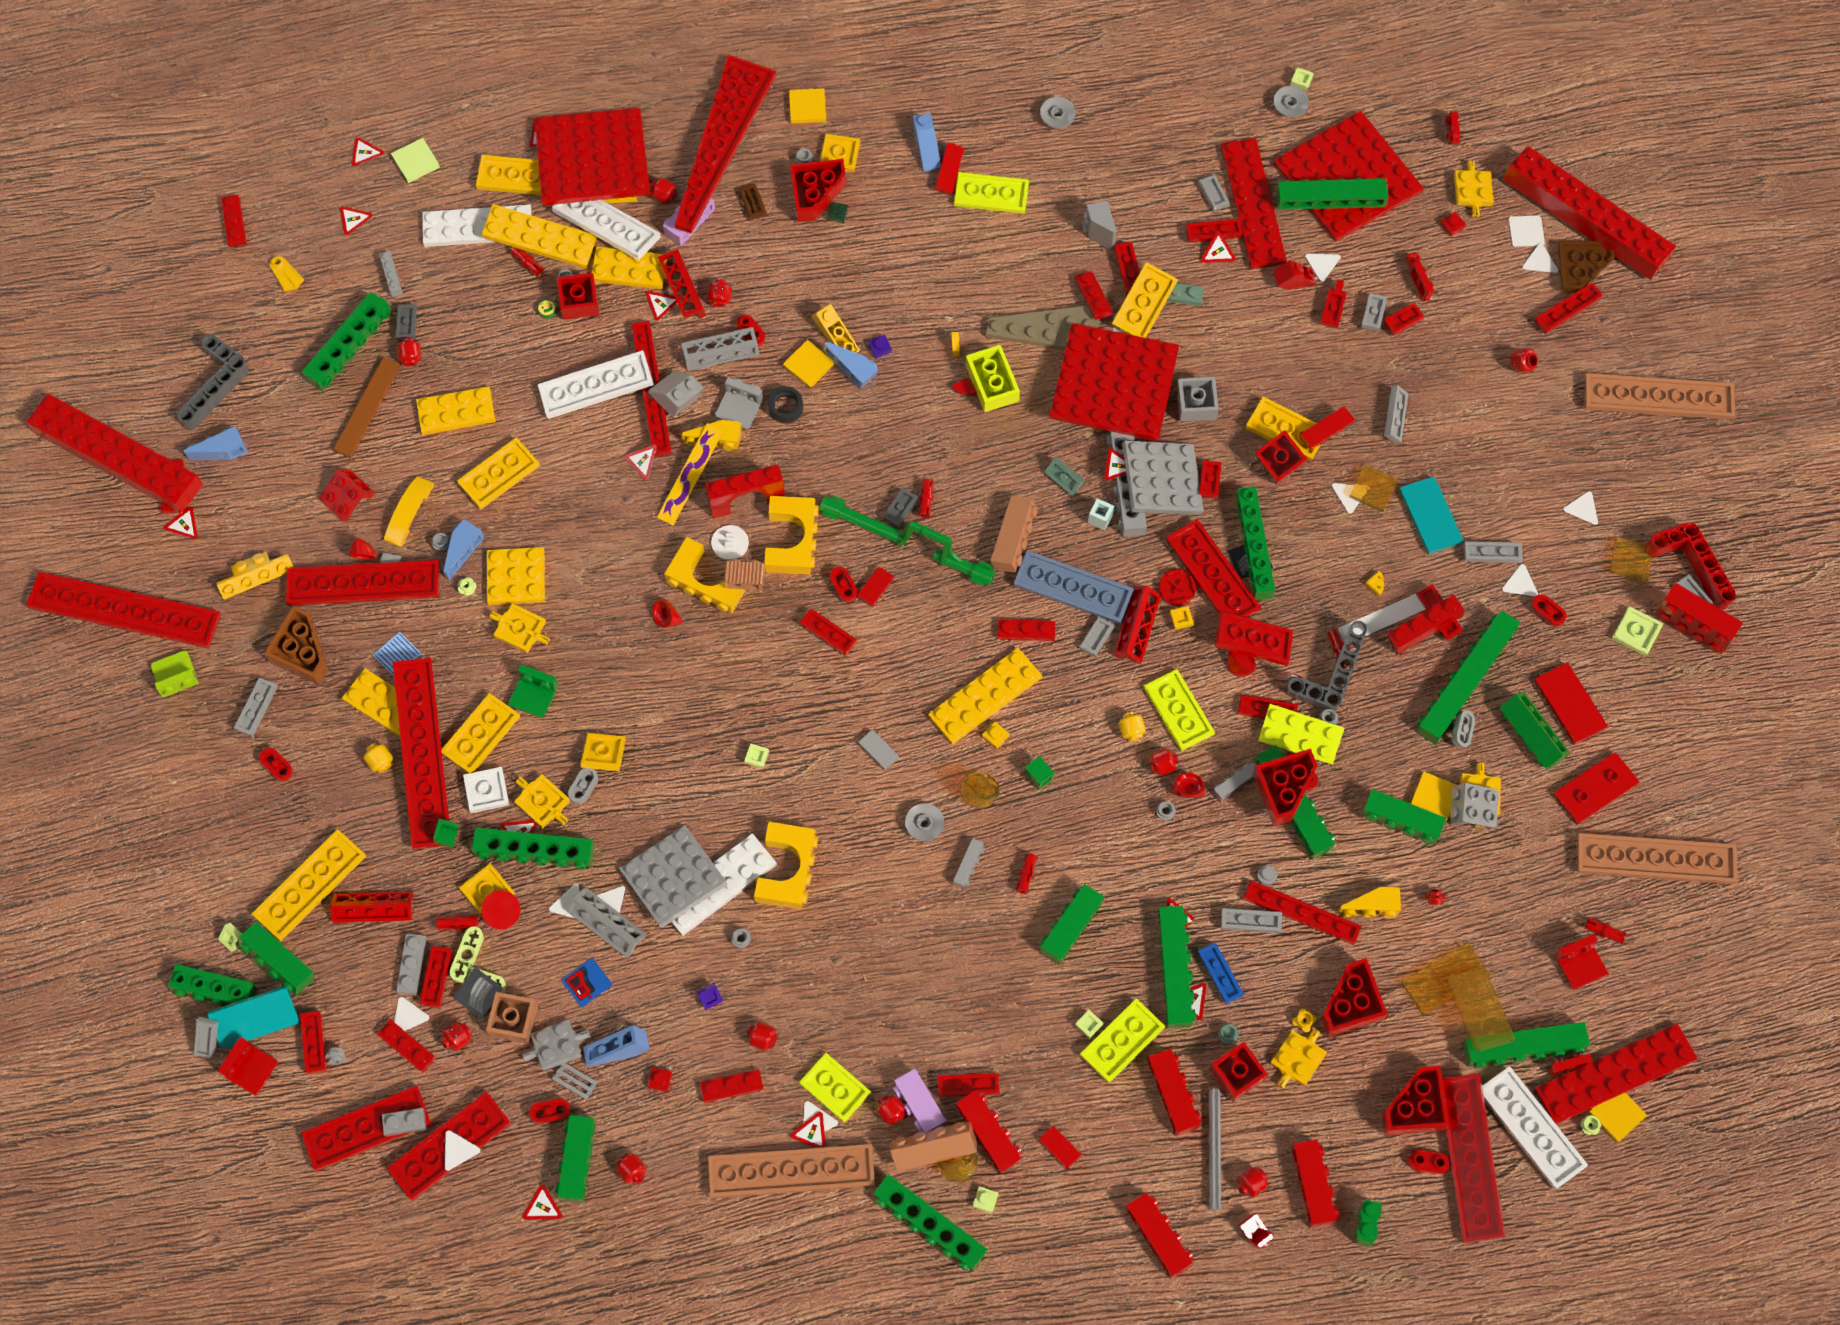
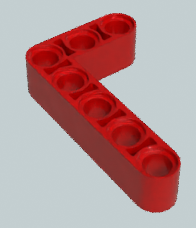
[1645,522,1736,610]

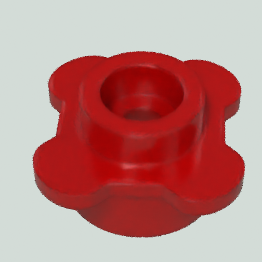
[1423,889,1448,905]

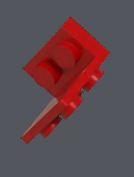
[319,469,376,521]
[1554,933,1609,990]
[217,1037,278,1096]

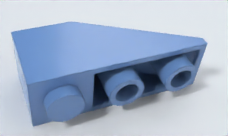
[184,426,248,460]

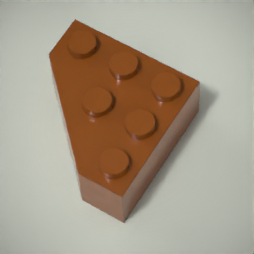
[264,606,328,686]

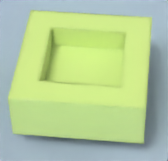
[1291,67,1314,91]
[744,744,769,769]
[218,923,242,952]
[1075,1010,1104,1039]
[973,1186,999,1214]

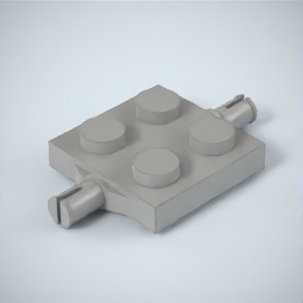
[522,1019,590,1071]

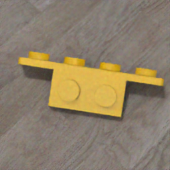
[217,552,294,599]

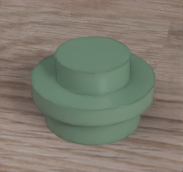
[1218,1024,1239,1044]

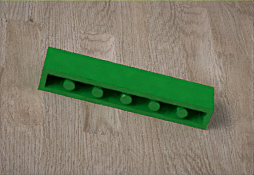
[1276,178,1388,210]
[1254,745,1335,860]
[1158,906,1196,1029]
[1462,1022,1590,1069]

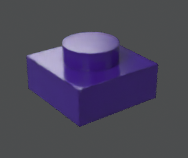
[868,334,892,359]
[696,982,723,1010]

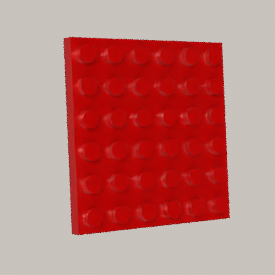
[534,108,651,206]
[1273,111,1424,242]
[1049,323,1180,442]

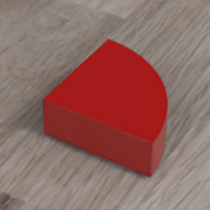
[952,377,977,396]

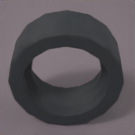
[768,386,803,424]

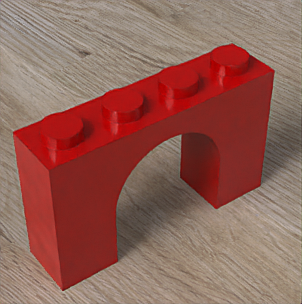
[705,464,785,519]

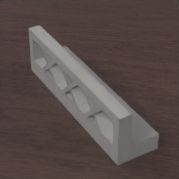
[681,327,759,371]
[566,887,647,958]

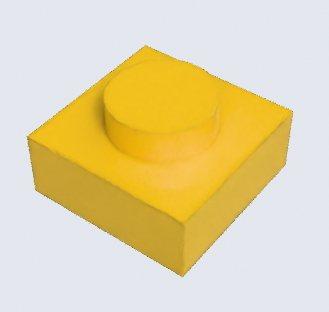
[1170,606,1194,630]
[982,722,1010,750]

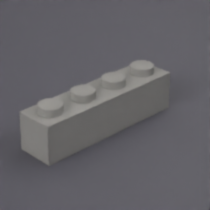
[379,251,403,297]
[1213,762,1255,802]
[953,838,985,889]

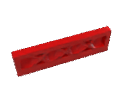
[658,249,706,319]
[1113,585,1161,664]
[330,891,414,923]

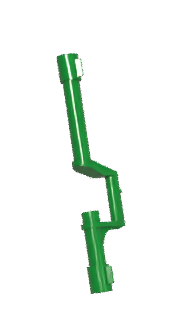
[819,495,996,587]

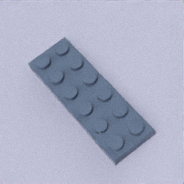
[1014,550,1134,624]

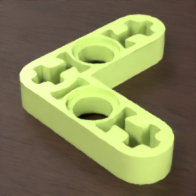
[450,927,506,993]

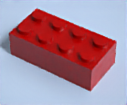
[1655,582,1743,654]

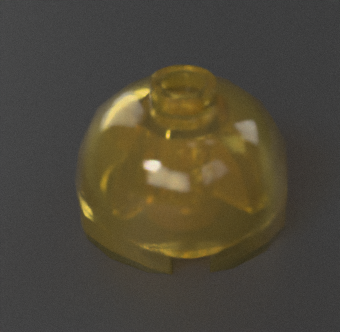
[960,770,1000,809]
[937,1153,978,1183]

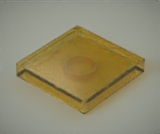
[1349,464,1399,513]
[1609,537,1652,582]

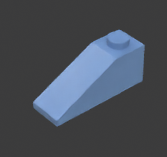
[913,113,941,172]
[823,342,878,389]
[443,519,484,581]
[583,1025,650,1067]

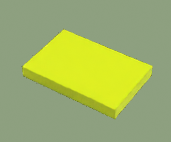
[799,1052,871,1123]

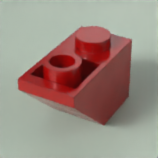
[1273,260,1316,290]

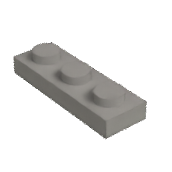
[1384,385,1408,444]
[1464,541,1523,563]
[234,678,278,737]
[1221,908,1282,934]
[396,934,427,996]

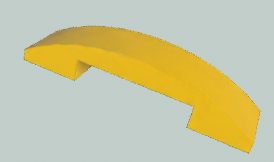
[384,477,434,547]

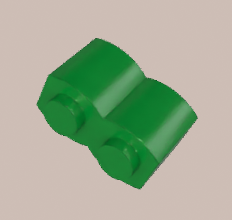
[1354,1199,1382,1247]

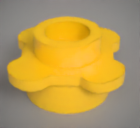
[1292,1009,1317,1033]

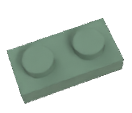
[1166,283,1204,306]
[1045,457,1085,496]

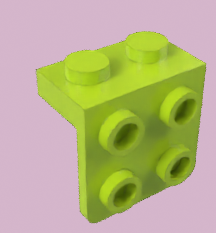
[151,651,200,698]

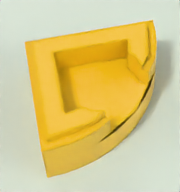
[951,332,960,357]
[1365,571,1384,597]

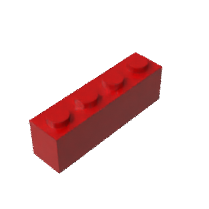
[1387,594,1464,655]
[1147,1049,1202,1136]
[954,1089,1022,1174]
[1291,1139,1339,1228]
[1125,1192,1194,1279]

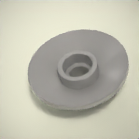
[1274,86,1309,117]
[1040,97,1076,128]
[905,803,944,841]

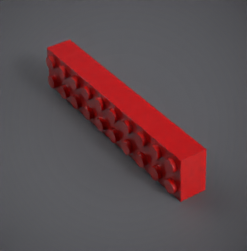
[1503,146,1677,280]
[26,394,203,514]

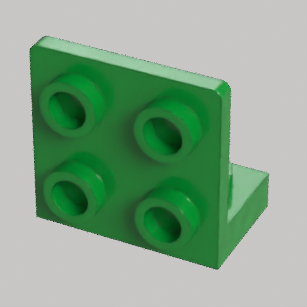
[508,664,559,718]

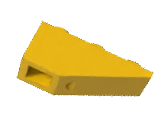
[811,304,860,353]
[682,420,742,451]
[1338,887,1401,918]

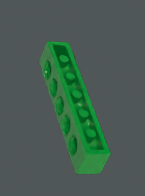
[301,291,391,391]
[1235,487,1275,600]
[472,828,595,870]
[873,1174,988,1272]

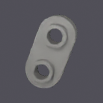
[1452,710,1475,748]
[568,768,599,805]

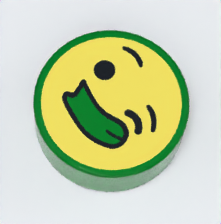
[538,300,557,319]

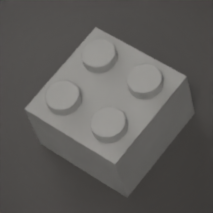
[1176,377,1219,422]

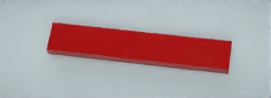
[1243,880,1362,945]

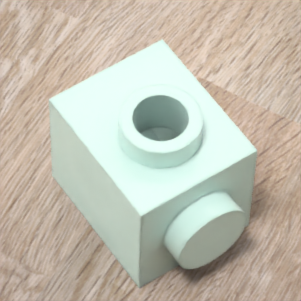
[1088,499,1114,531]

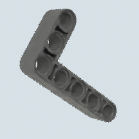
[178,334,249,430]
[1286,620,1367,711]

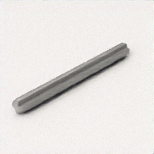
[1209,1088,1221,1211]

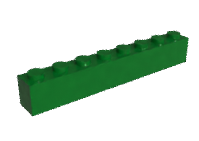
[1416,610,1521,745]

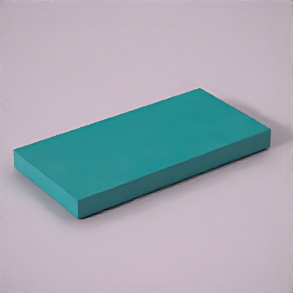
[1399,476,1464,555]
[208,985,300,1050]

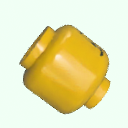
[1118,712,1146,742]
[364,743,393,773]

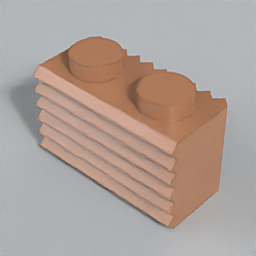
[724,559,765,591]

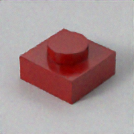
[1440,211,1466,236]
[648,1068,672,1092]

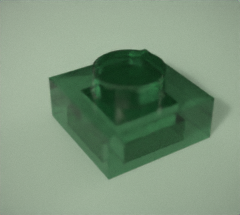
[827,202,848,224]

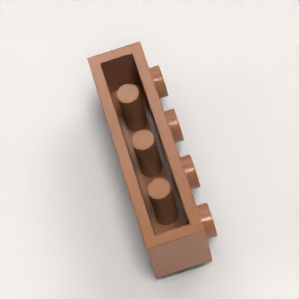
[991,495,1037,573]
[890,1122,977,1172]

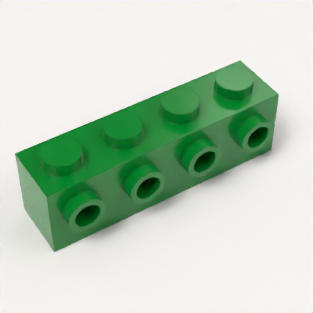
[1499,692,1571,769]
[1361,789,1446,844]
[1039,884,1104,966]
[238,922,314,996]
[168,964,256,1007]
[555,1115,596,1203]

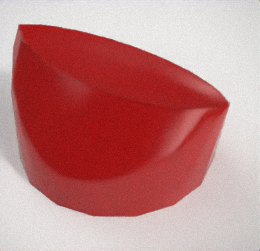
[348,538,377,560]
[652,598,683,628]
[1227,651,1256,677]
[1171,772,1206,798]

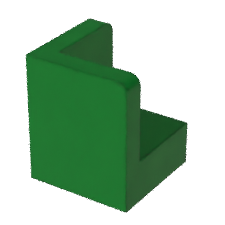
[1024,756,1055,790]
[434,819,459,848]

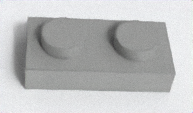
[1361,293,1387,332]
[382,1108,426,1136]

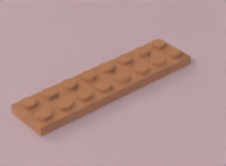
[1585,373,1735,419]
[1577,833,1738,884]
[708,1144,875,1199]

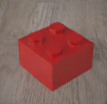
[557,273,600,320]
[1254,430,1308,484]
[1209,1042,1268,1102]

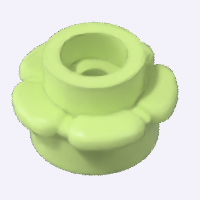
[458,577,476,596]
[1580,1115,1601,1135]

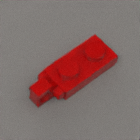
[1405,252,1434,302]
[1320,279,1347,329]

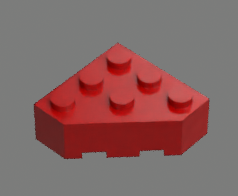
[790,158,846,223]
[1253,748,1318,827]
[1321,958,1388,1037]
[1382,1066,1449,1136]

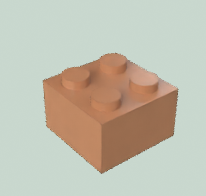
[486,992,538,1044]

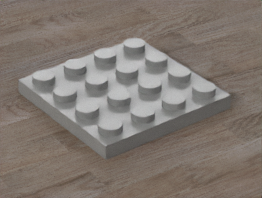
[1122,441,1204,515]
[619,825,728,928]

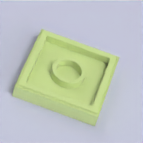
[391,138,440,183]
[1611,606,1663,656]

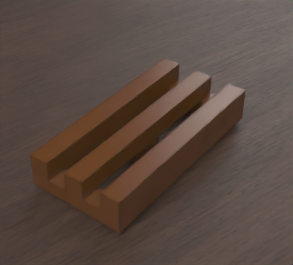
[739,184,767,221]

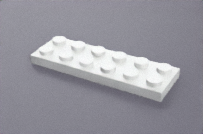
[552,200,661,261]
[423,205,532,247]
[538,350,654,419]
[671,833,777,936]
[1482,1066,1588,1190]

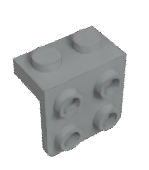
[715,377,763,429]
[1450,783,1499,828]

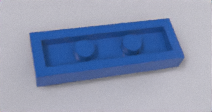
[1197,942,1244,1005]

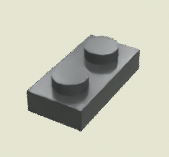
[396,305,418,340]
[883,488,918,529]

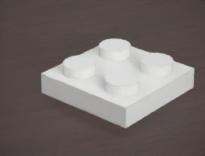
[463,767,509,813]

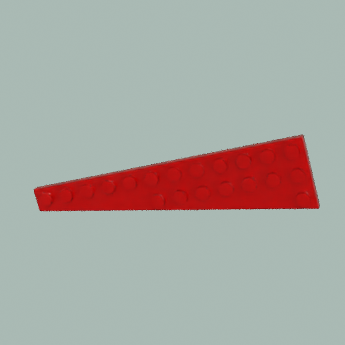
[675,54,777,234]

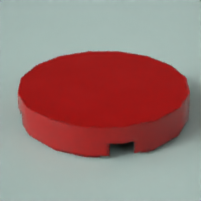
[1158,569,1196,606]
[481,890,521,930]

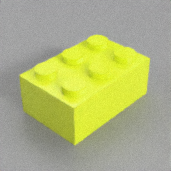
[966,345,1020,412]

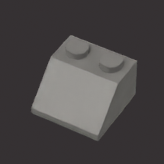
[1082,201,1117,250]
[648,371,704,418]

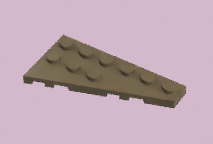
[986,306,1100,350]

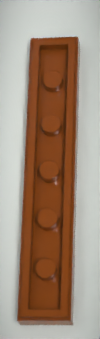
[334,357,401,458]

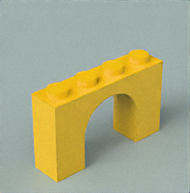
[764,496,819,575]
[664,537,746,613]
[754,822,819,910]

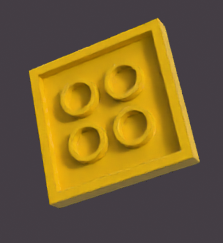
[487,547,545,606]

